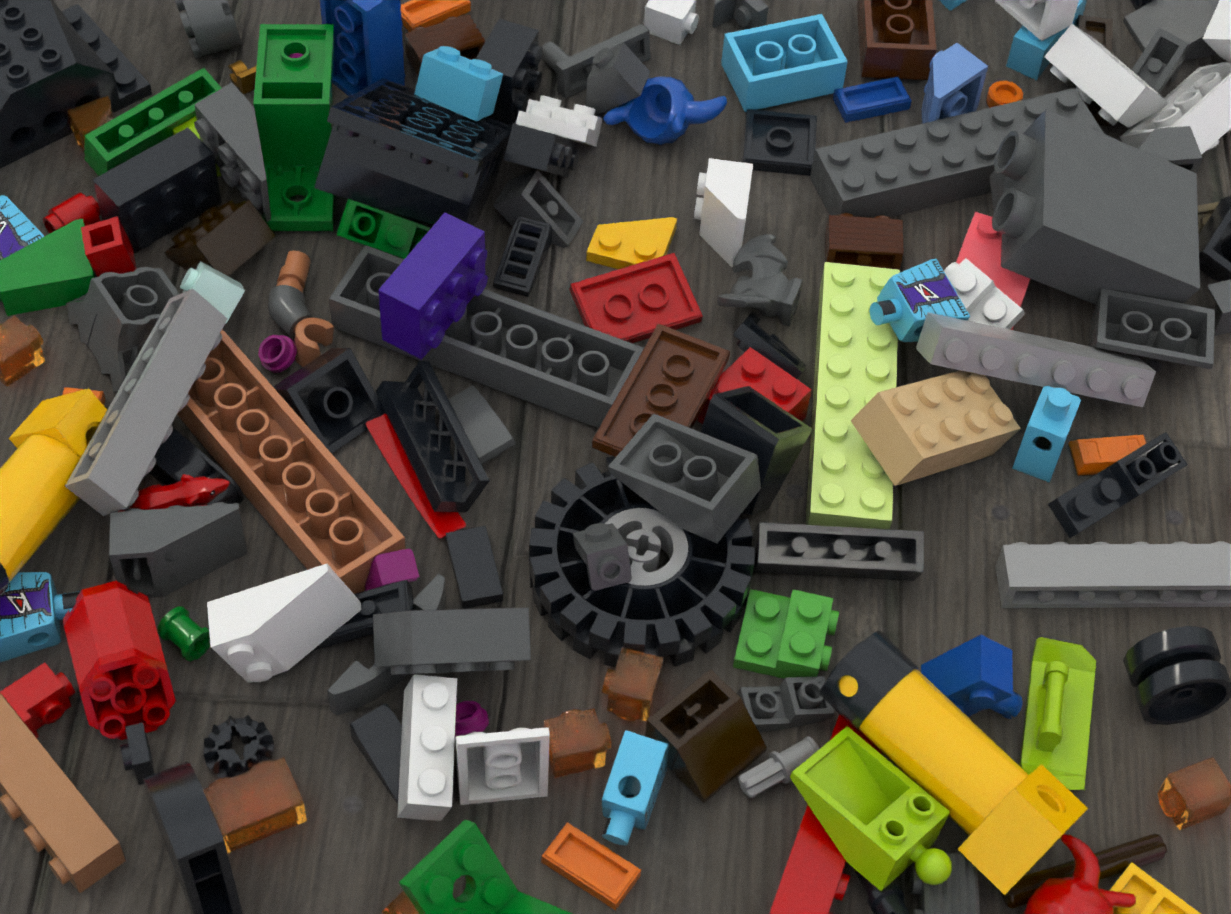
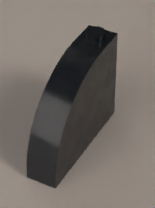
[143,761,243,914]

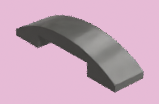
[327,573,446,715]

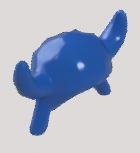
[603,76,727,145]

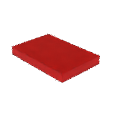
[569,253,703,343]

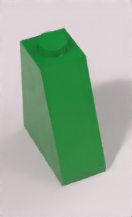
[0,219,95,316]

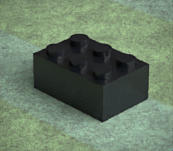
[93,127,222,253]

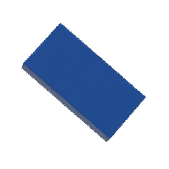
[833,77,912,123]

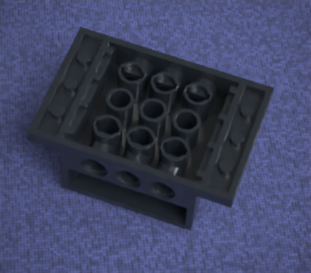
[0,0,152,169]
[314,78,512,226]

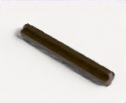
[1001,834,1167,908]

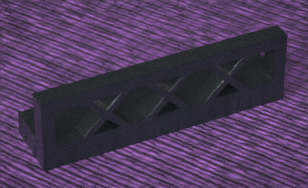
[376,361,490,512]

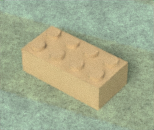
[851,370,1021,486]

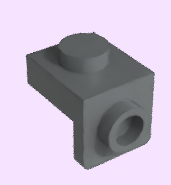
[573,523,632,591]

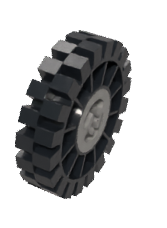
[529,456,755,671]

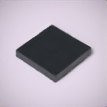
[743,109,817,176]

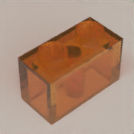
[203,757,307,853]

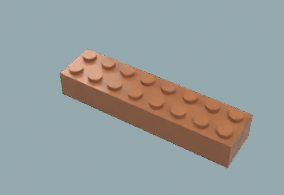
[177,329,406,594]

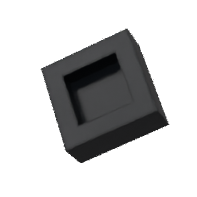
[120,723,155,785]

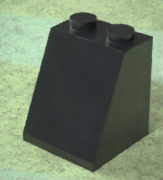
[701,386,813,515]

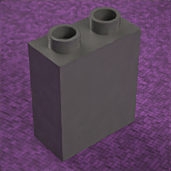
[992,109,1200,305]

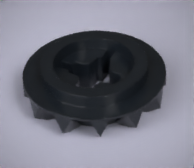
[204,714,274,781]

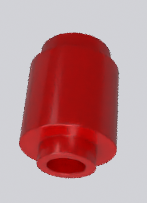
[43,192,101,234]

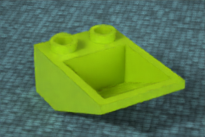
[790,726,952,892]

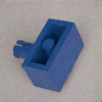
[921,635,1023,719]

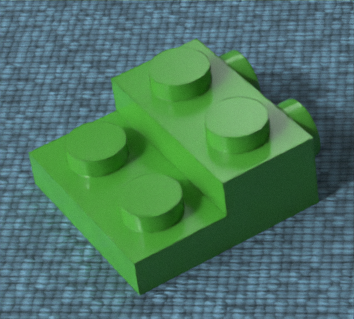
[733,589,839,679]

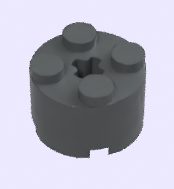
[175,0,242,59]

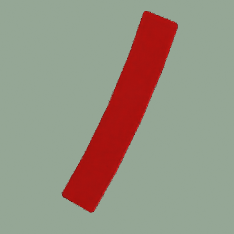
[366,414,466,538]

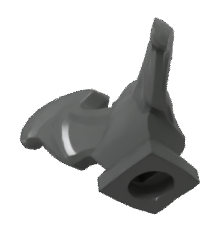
[717,234,803,326]

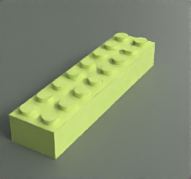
[806,262,900,529]

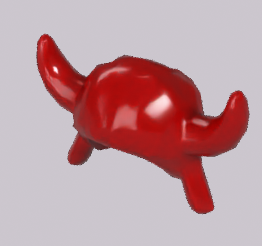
[1023,834,1136,914]

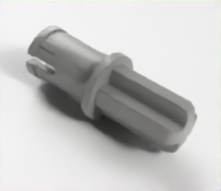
[738,736,819,798]

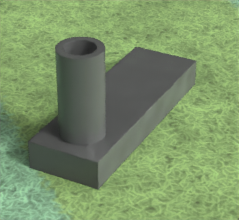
[541,24,651,98]

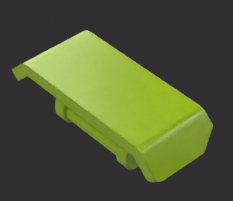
[1019,637,1096,790]

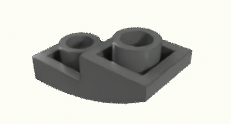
[448,385,515,464]
[737,676,835,732]

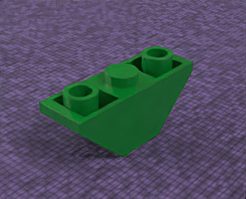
[337,199,431,259]

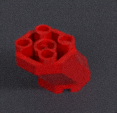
[62,581,176,740]

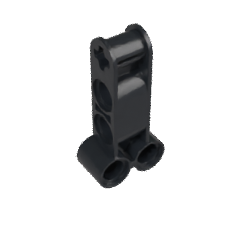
[149,427,244,505]

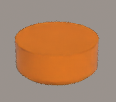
[986,81,1023,108]

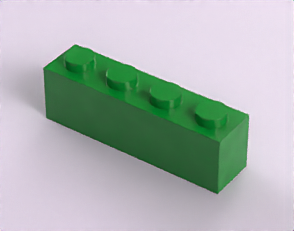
[84,68,222,176]

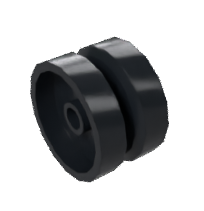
[1123,626,1231,725]

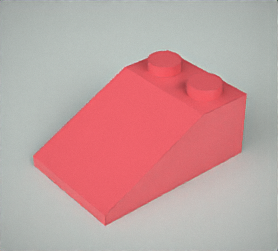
[956,212,1031,330]

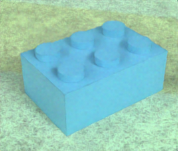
[721,14,848,112]

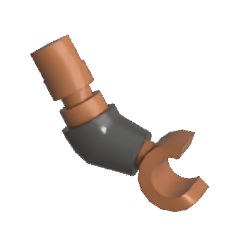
[268,250,334,367]

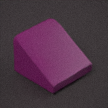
[364,549,419,591]

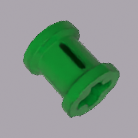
[157,606,211,662]

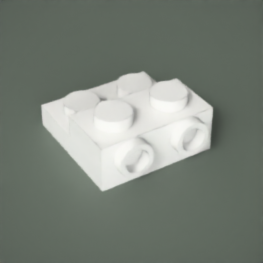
[516,95,603,147]
[944,258,1025,329]

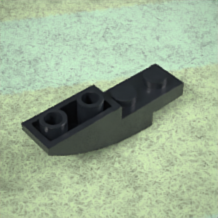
[1048,432,1188,538]

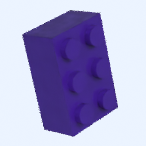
[378,213,488,360]

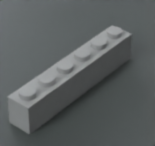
[65,289,227,516]
[916,312,1156,407]
[995,541,1231,608]

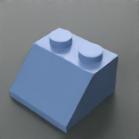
[921,43,988,124]

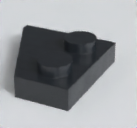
[733,312,806,379]

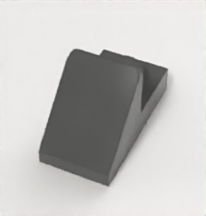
[712,0,769,29]
[1132,27,1190,94]

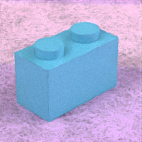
[414,46,503,121]

